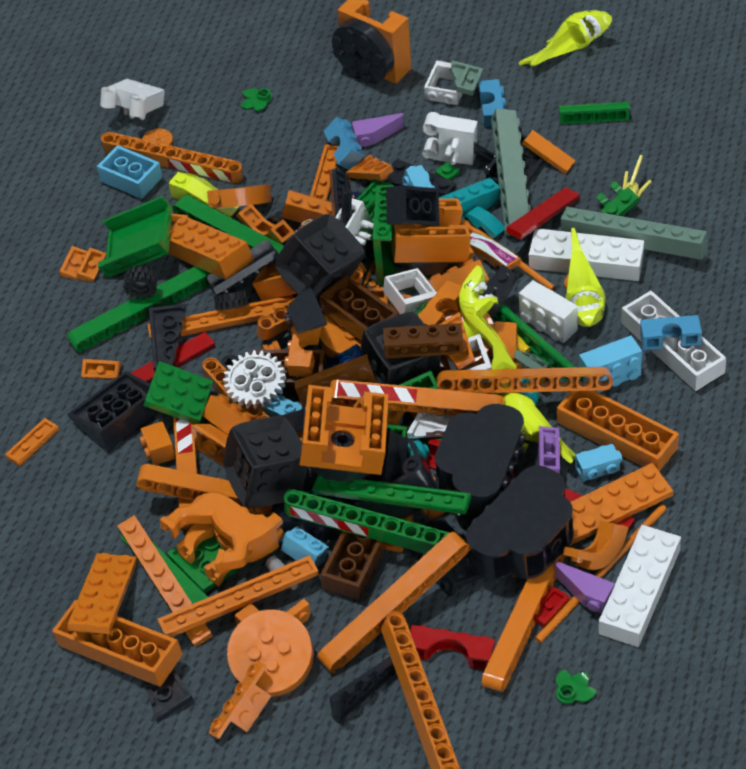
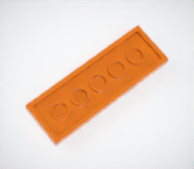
[568,463,673,547]
[68,553,137,634]

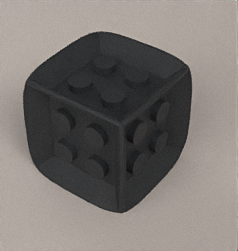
[275,214,365,302]
[361,312,441,385]
[224,417,307,508]

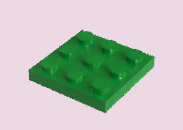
[143,361,213,424]
[167,536,248,594]

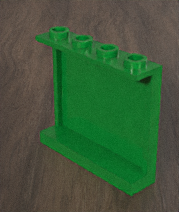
[373,185,397,285]
[98,196,172,277]

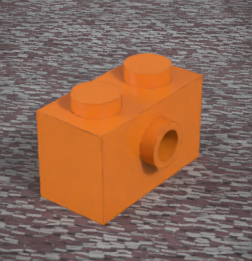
[139,421,176,465]

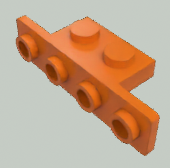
[209,661,271,739]

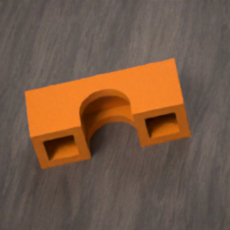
[418,280,462,325]
[284,326,321,377]

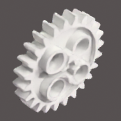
[223,350,287,409]

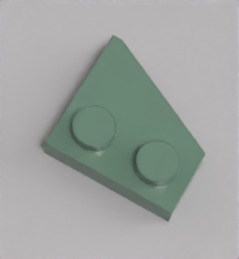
[451,60,483,96]
[513,350,549,369]

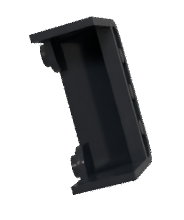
[284,287,331,369]
[351,438,438,520]

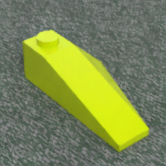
[169,172,240,218]

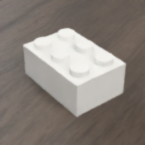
[519,280,578,343]

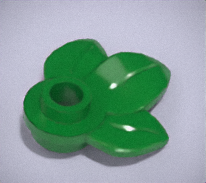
[240,88,272,111]
[556,669,597,704]

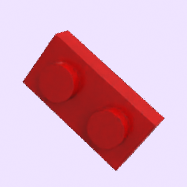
[533,586,570,628]

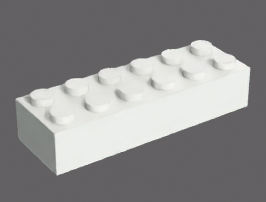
[529,229,644,281]
[621,291,726,391]
[598,525,681,647]

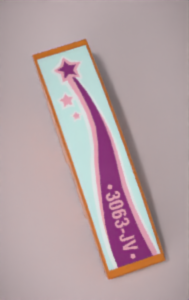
[470,232,521,270]

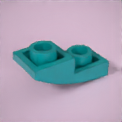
[466,206,504,239]

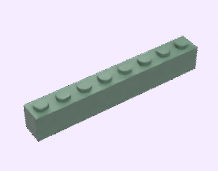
[491,109,531,236]
[561,207,708,260]

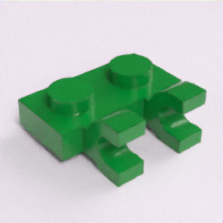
[596,181,641,216]

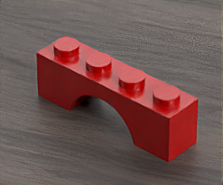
[410,625,495,670]

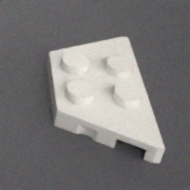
[407,381,454,438]

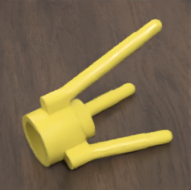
[622,155,651,198]

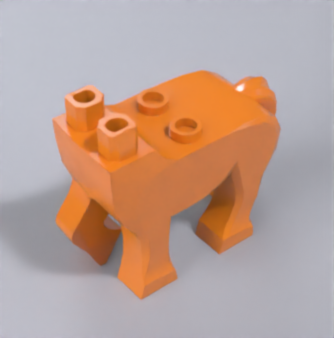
[160,492,284,587]

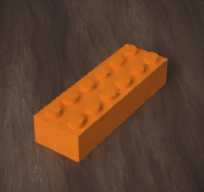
[169,216,254,280]
[557,391,679,471]
[52,600,183,687]

